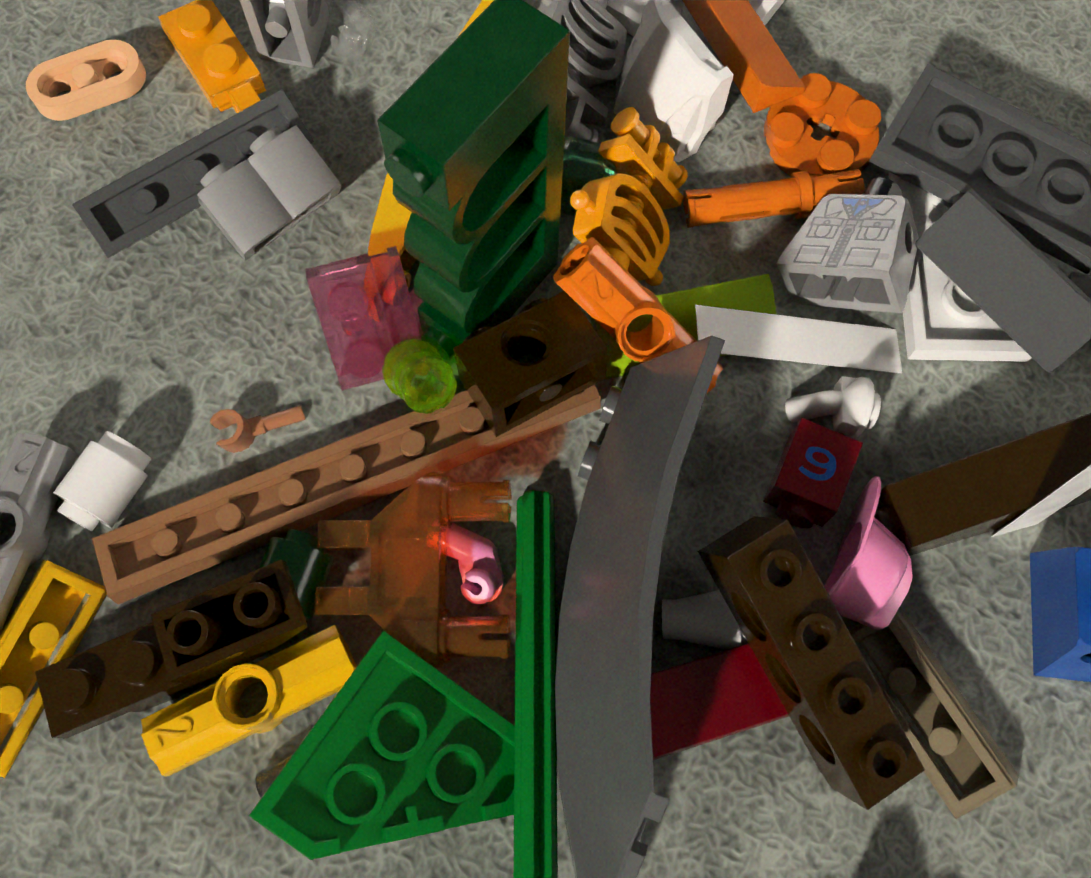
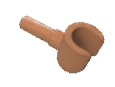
[210,405,305,453]

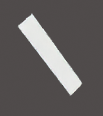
[695,305,902,373]
[991,465,1091,537]

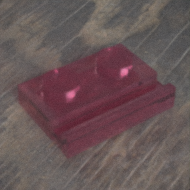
[305,246,429,391]

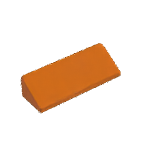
[682,0,806,113]

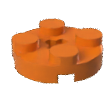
[764,73,882,176]

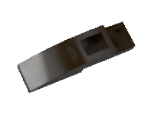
[35,559,308,739]

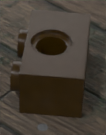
[453,291,607,437]

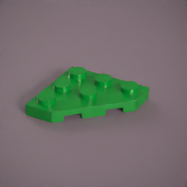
[248,631,515,860]

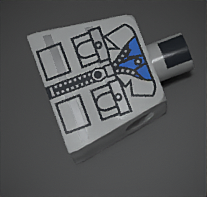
[776,177,918,314]

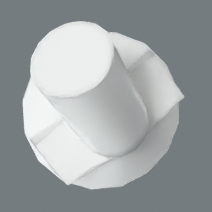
[785,376,881,439]

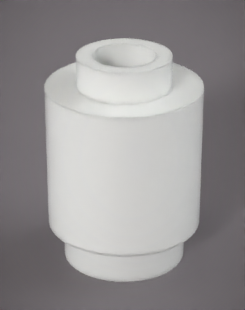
[53,431,152,532]

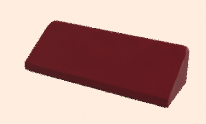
[650,644,789,760]

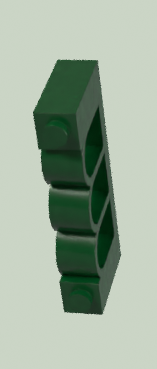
[377,0,570,361]

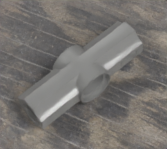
[0,432,77,632]

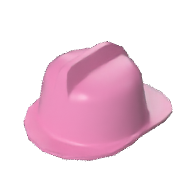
[824,476,913,630]

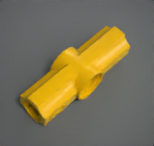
[141,625,357,777]

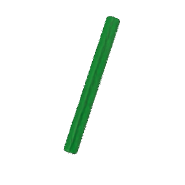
[513,490,558,878]

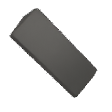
[915,189,1091,373]

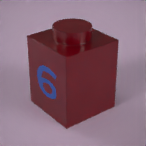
[763,418,863,528]

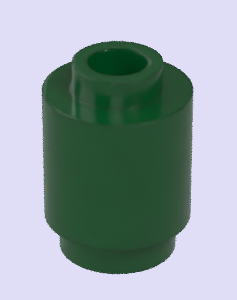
[259,529,334,633]

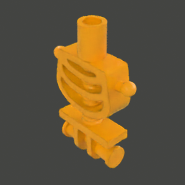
[570,107,688,286]

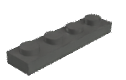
[72,89,314,258]

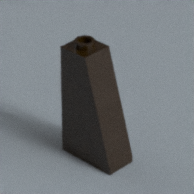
[874,413,1091,556]

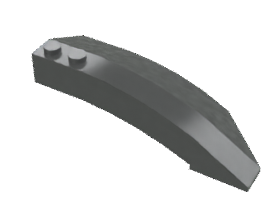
[555,335,725,878]

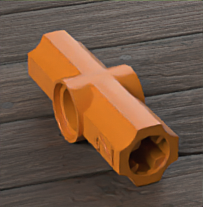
[553,237,723,394]

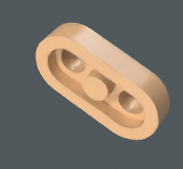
[26,40,146,121]

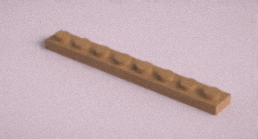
[92,385,601,605]

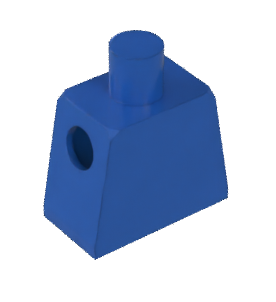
[1030,547,1091,682]

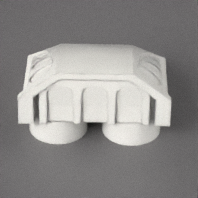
[613,0,734,162]

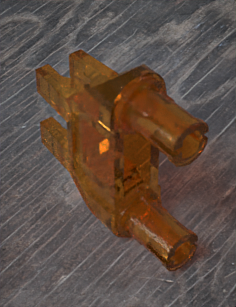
[315,471,512,668]

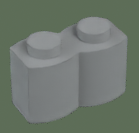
[197,125,342,261]

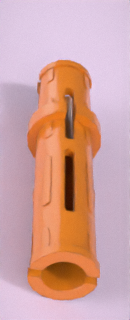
[683,169,865,228]

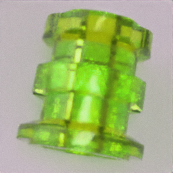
[382,338,457,414]

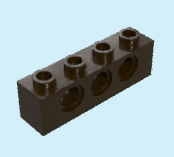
[697,516,925,810]

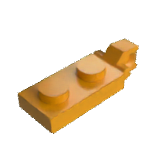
[158,0,266,113]

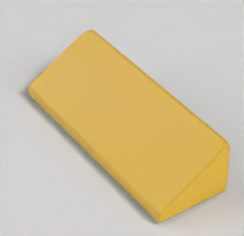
[0,560,107,778]

